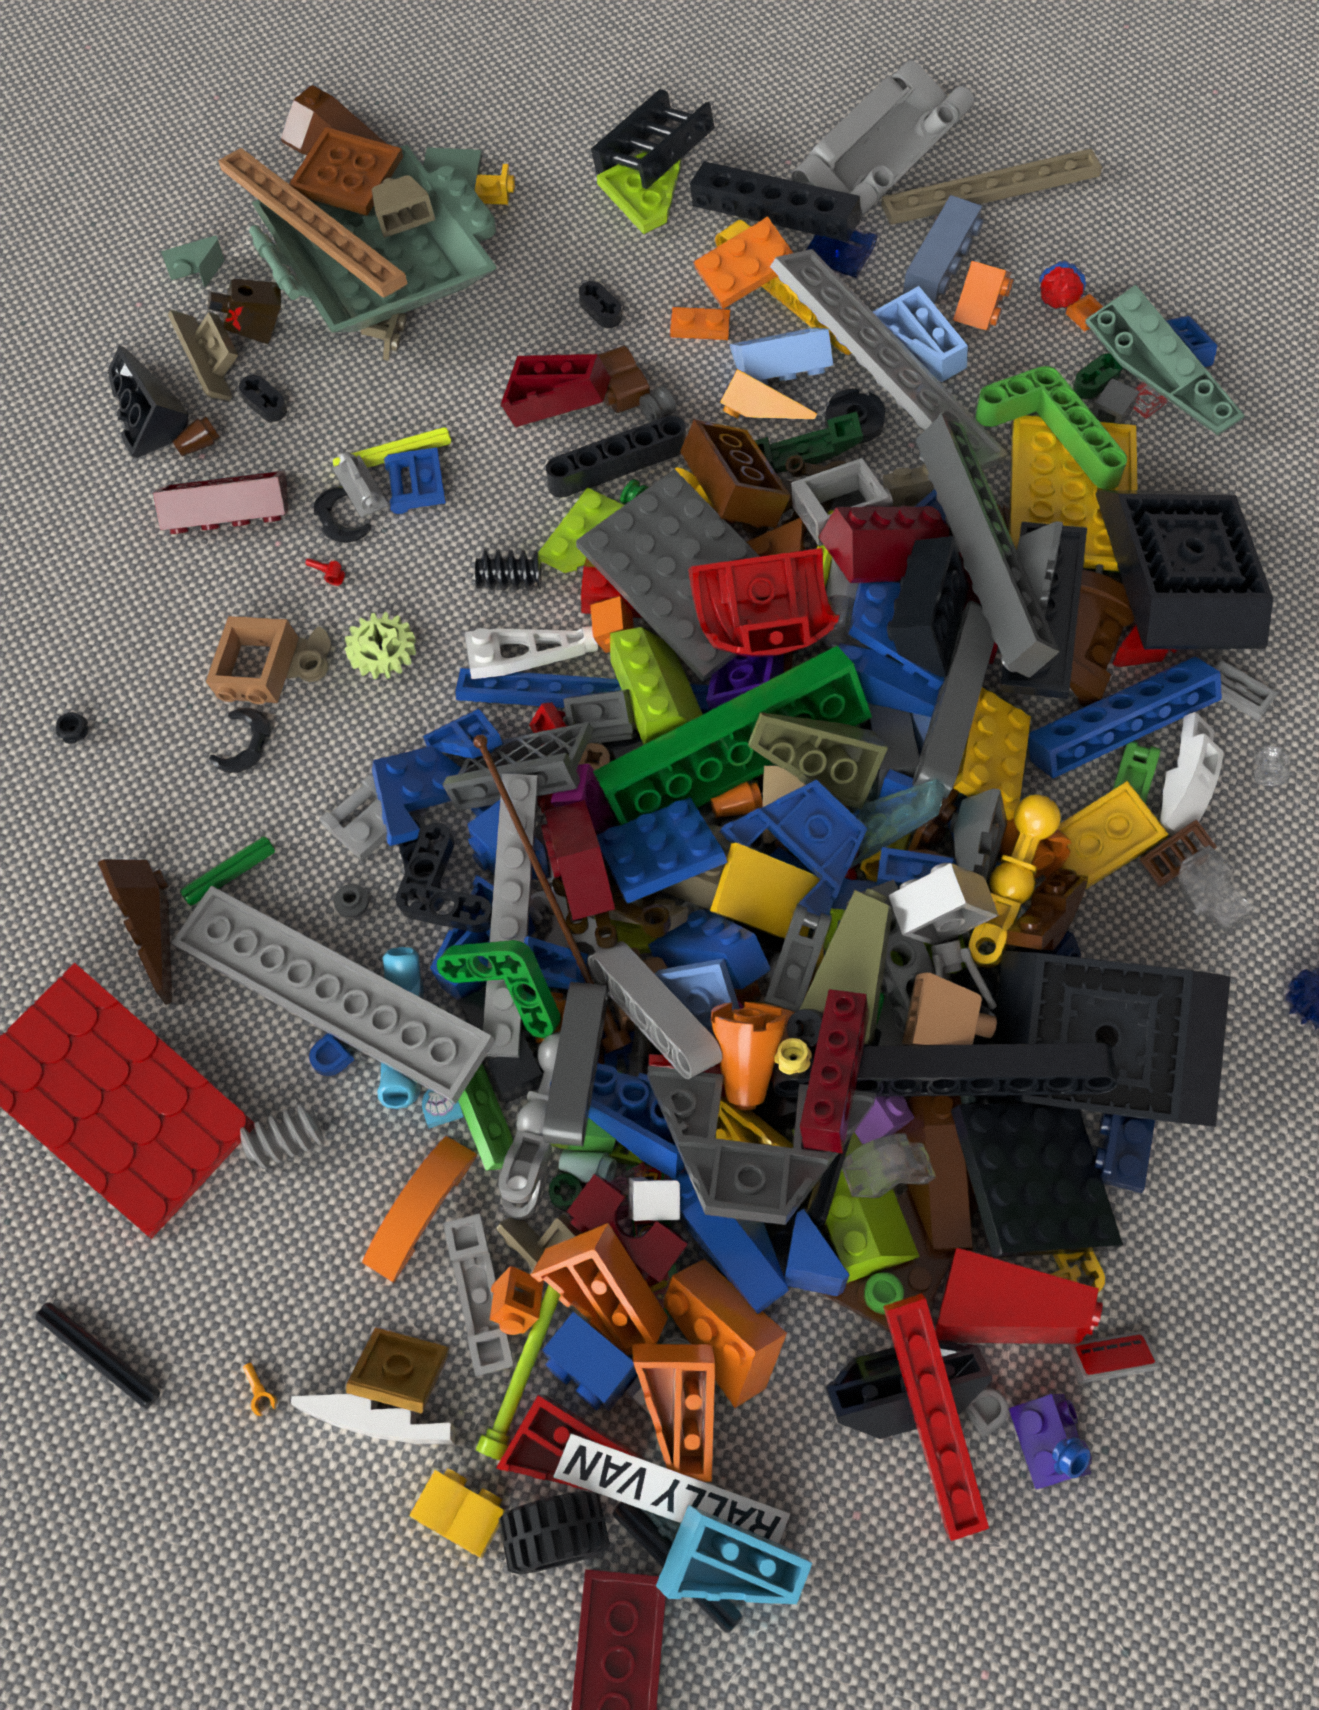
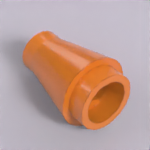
[710,781,763,818]

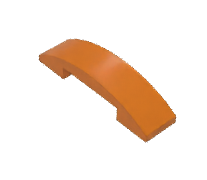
[362,1136,477,1283]

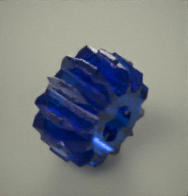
[1284,967,1319,1030]

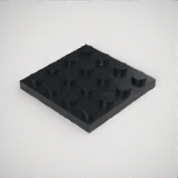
[951,1103,1123,1258]

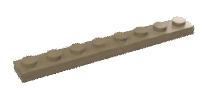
[881,148,1102,225]

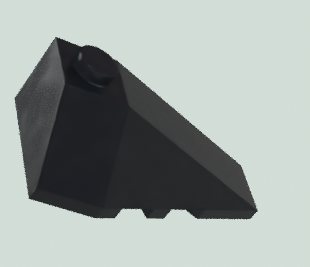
[108,345,189,458]

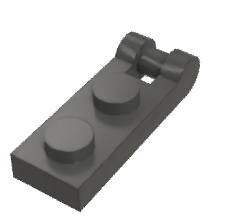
[764,904,832,1012]

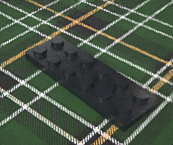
[999,522,1087,699]

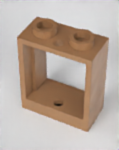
[206,616,299,704]

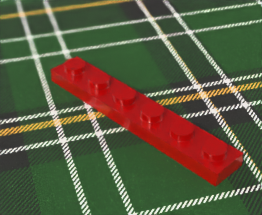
[883,1293,989,1541]

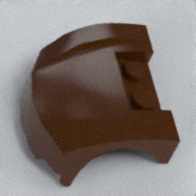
[1070,570,1134,707]

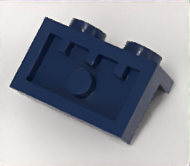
[1094,1113,1155,1193]

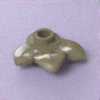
[286,626,332,682]

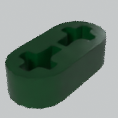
[1073,353,1123,399]

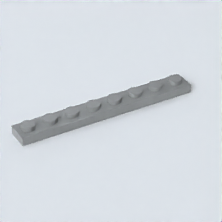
[483,774,539,1058]

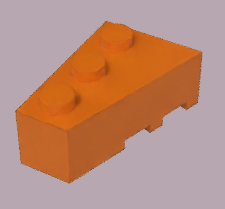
[530,1223,668,1356]
[663,1259,787,1408]
[632,1344,715,1482]

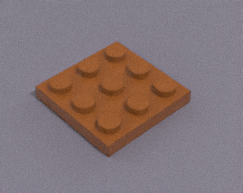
[289,127,403,216]

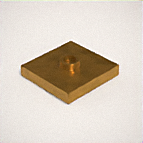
[346,1327,449,1413]

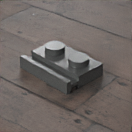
[563,689,637,744]

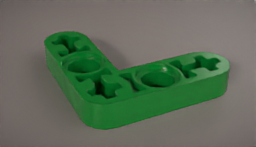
[437,940,561,1038]

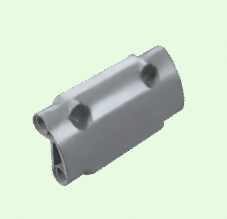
[791,60,974,217]

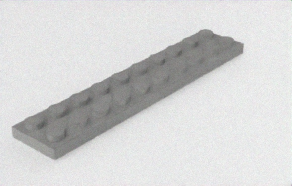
[770,249,1008,470]
[171,886,496,1104]

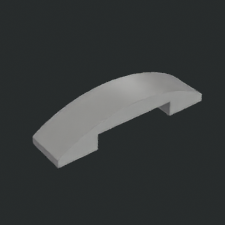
[443,1213,514,1377]

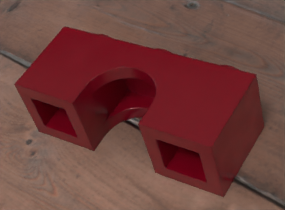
[567,1173,689,1283]

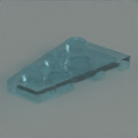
[850,779,945,869]

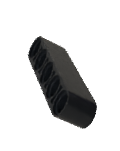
[546,415,686,498]

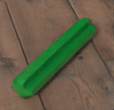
[180,836,275,906]

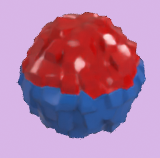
[1039,261,1087,309]

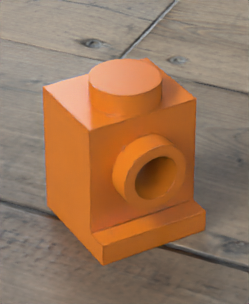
[489,1266,544,1335]

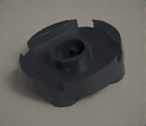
[825,388,886,444]

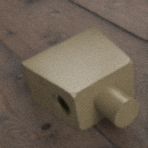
[372,175,435,238]

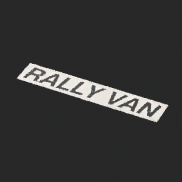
[554,1434,790,1543]

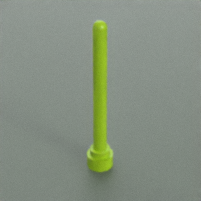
[475,1284,561,1461]

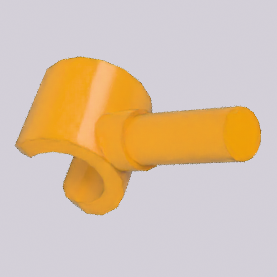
[243,1363,278,1416]

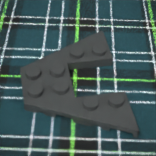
[647,1066,876,1225]

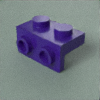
[1008,1394,1092,1490]

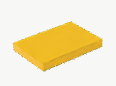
[1057,781,1168,890]
[710,843,820,940]

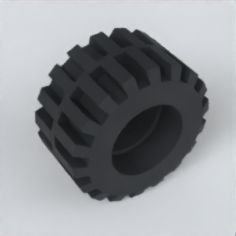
[499,1491,610,1574]

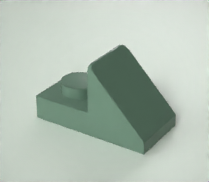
[161,235,225,287]

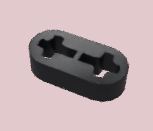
[579,281,622,328]
[239,375,287,422]

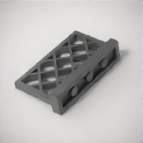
[443,722,593,811]

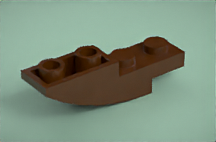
[1006,869,1088,951]

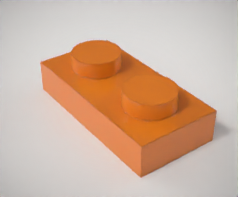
[670,307,730,340]

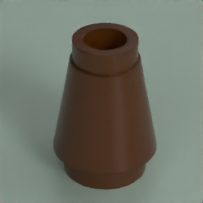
[172,416,220,457]

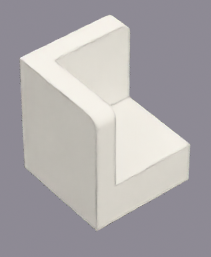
[628,1177,680,1221]

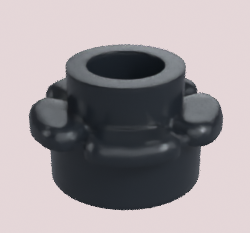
[56,712,89,744]

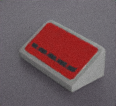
[1068,1331,1160,1384]

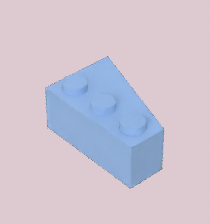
[873,286,968,382]

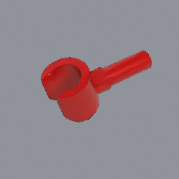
[305,558,345,586]

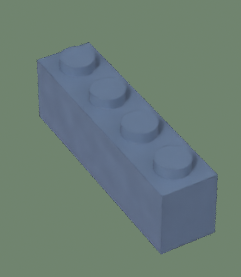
[903,195,983,304]

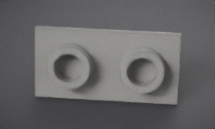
[332,452,388,518]

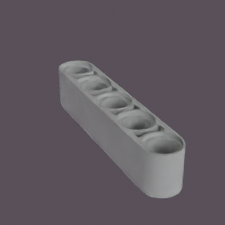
[588,941,722,1079]

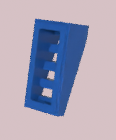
[1166,316,1217,367]

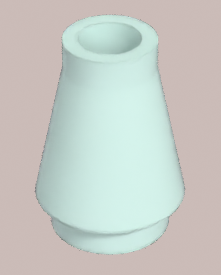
[559,1149,617,1184]

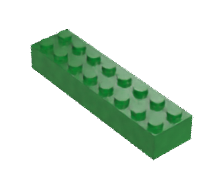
[593,646,872,826]

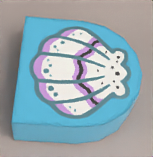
[422,1089,464,1129]

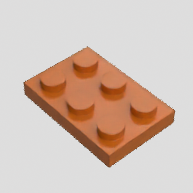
[693,217,793,309]

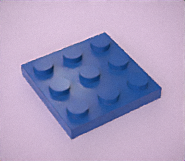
[596,798,727,903]

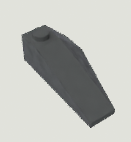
[1016,521,1063,616]
[950,788,1007,947]

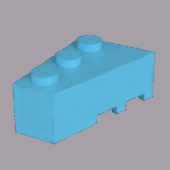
[656,1505,812,1604]

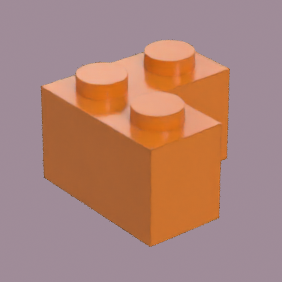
[953,261,1014,331]

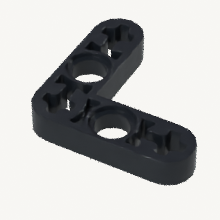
[395,823,492,933]

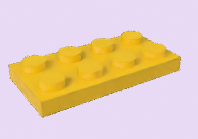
[953,687,1031,821]

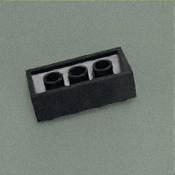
[887,536,969,677]

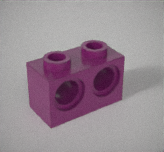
[551,764,616,835]

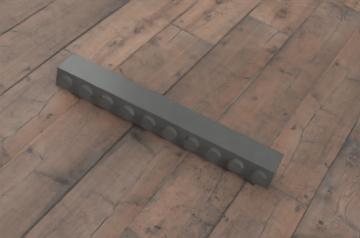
[916,414,1060,678]

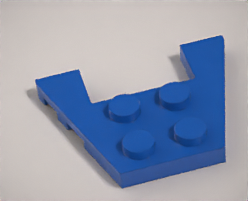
[848,582,944,690]
[372,746,492,846]
[719,780,868,916]

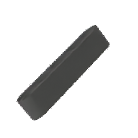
[543,982,608,1146]

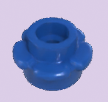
[1052,1437,1090,1478]

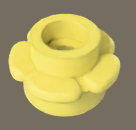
[774,1038,812,1075]

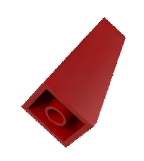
[935,1248,1103,1344]

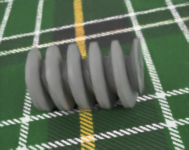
[240,1104,325,1171]

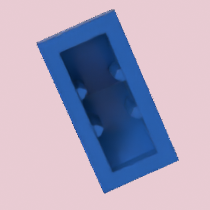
[524,936,588,989]

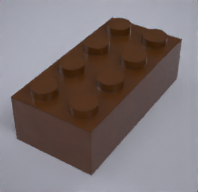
[680,419,791,528]

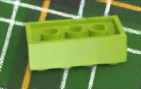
[610,627,703,744]
[792,1129,919,1283]

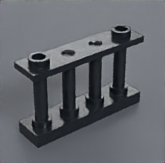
[591,89,715,189]

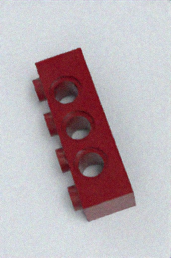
[800,989,869,1153]

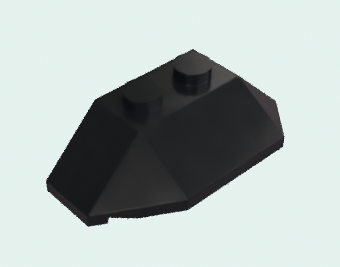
[826,1339,992,1439]

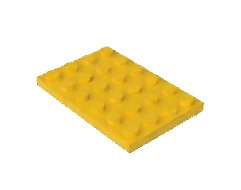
[1009,415,1138,571]

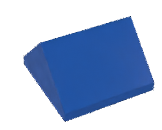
[784,1209,850,1297]

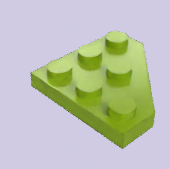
[597,152,681,235]
[538,487,624,573]

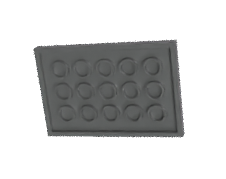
[576,469,760,681]

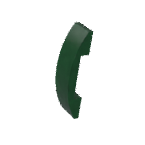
[755,412,863,473]

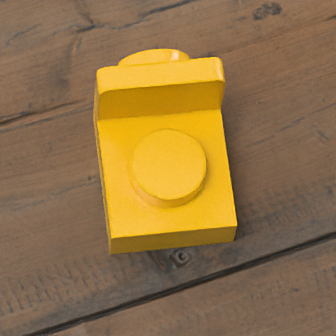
[475,164,515,205]

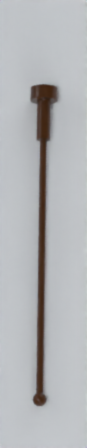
[473,735,632,1054]

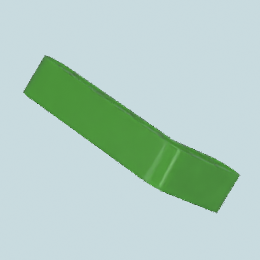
[975,366,1127,490]

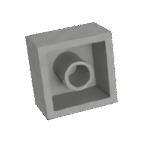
[888,863,999,945]

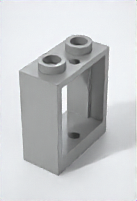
[791,458,893,546]

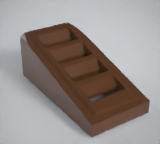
[1138,819,1217,888]

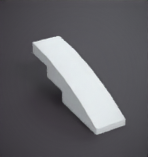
[291,1394,455,1445]

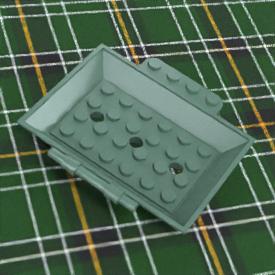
[249,145,497,333]

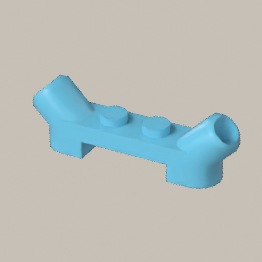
[377,947,424,1109]

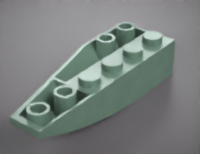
[1085,285,1245,435]

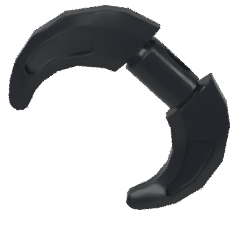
[314,486,371,543]
[209,708,271,773]

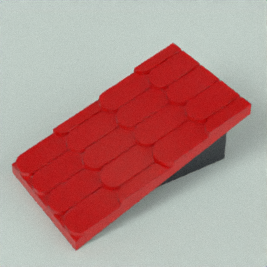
[0,963,254,1239]

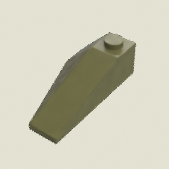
[748,712,888,809]

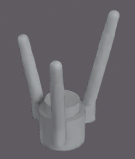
[931,940,996,1009]

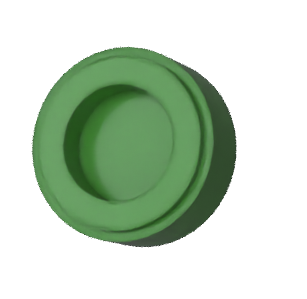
[864,1272,904,1314]

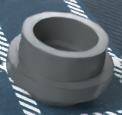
[334,884,369,918]

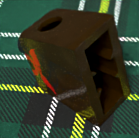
[207,279,281,344]

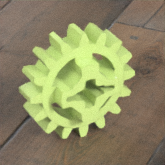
[345,612,416,679]

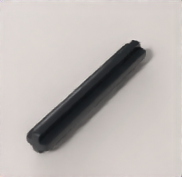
[35,1302,160,1409]
[613,1502,742,1633]

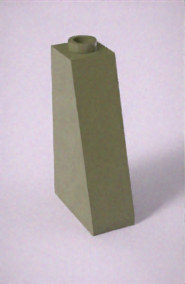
[799,888,893,1045]

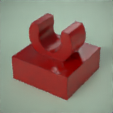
[529,702,568,746]

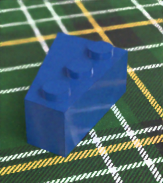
[648,908,771,989]

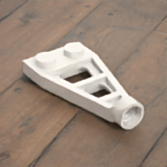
[465,626,598,679]

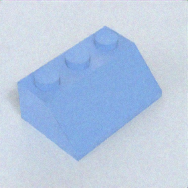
[730,327,834,384]

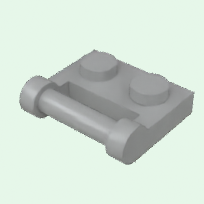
[319,775,409,861]

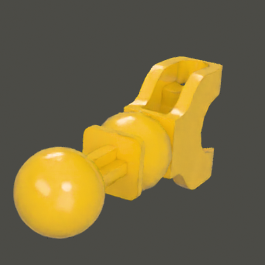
[968,794,1061,969]

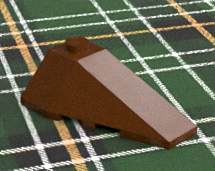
[281,85,387,155]
[97,859,172,1005]
[889,1096,973,1252]

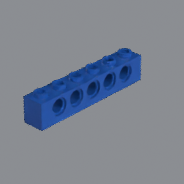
[1028,656,1222,779]

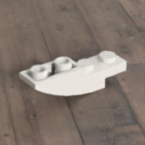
[1160,712,1224,843]

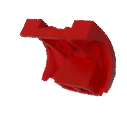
[688,548,840,657]

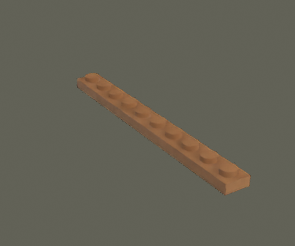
[218,148,408,298]

